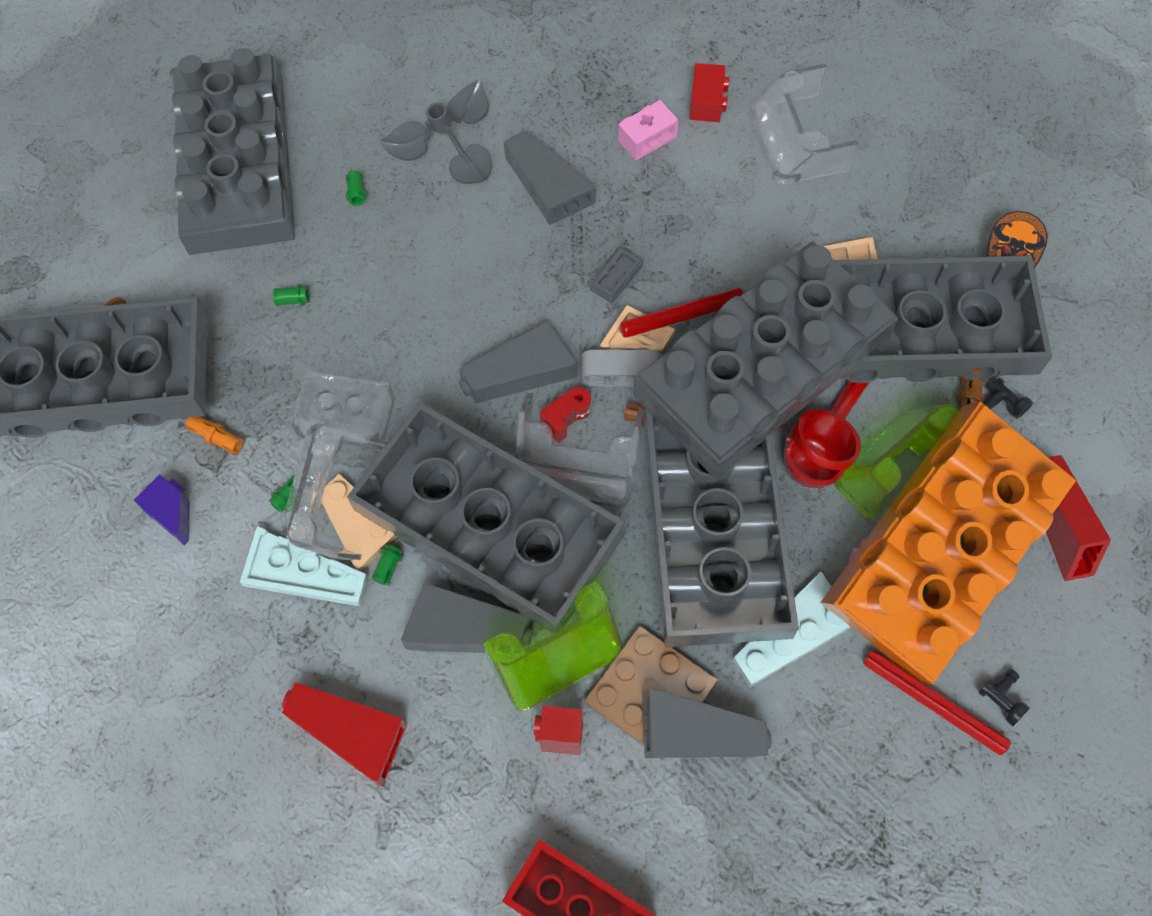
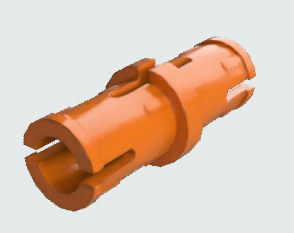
[185,416,244,455]

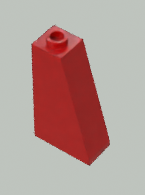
[1046,455,1111,581]
[282,683,407,787]

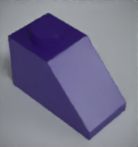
[133,474,190,545]

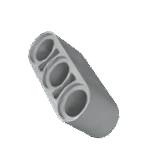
[581,350,663,387]

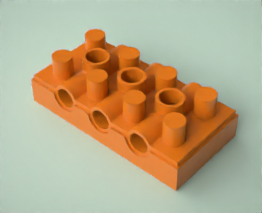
[820,402,1076,684]

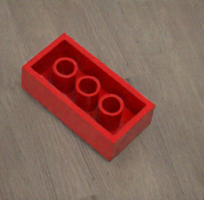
[502,839,656,916]

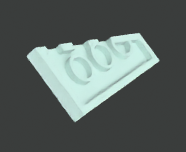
[240,526,368,606]
[733,572,851,687]

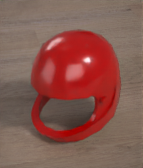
[784,409,862,489]

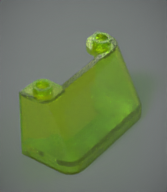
[834,404,960,521]
[483,580,622,710]

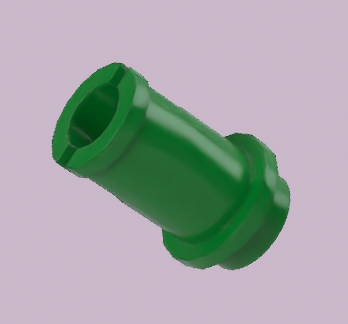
[346,171,367,206]
[273,284,310,306]
[269,475,307,513]
[371,545,403,586]

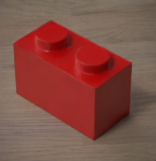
[690,63,730,122]
[534,706,583,755]

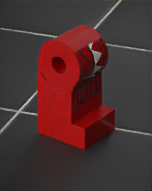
[540,387,591,443]

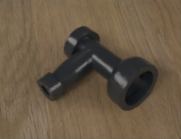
[983,378,1034,419]
[979,669,1030,727]

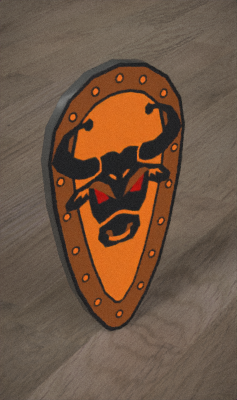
[986,211,1048,269]

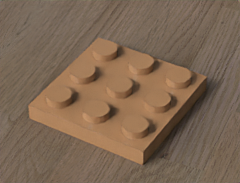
[585,626,718,760]

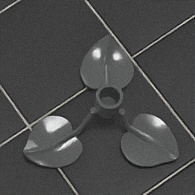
[380,80,492,184]

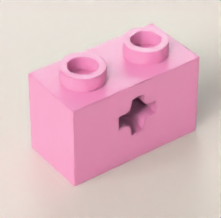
[618,100,679,161]

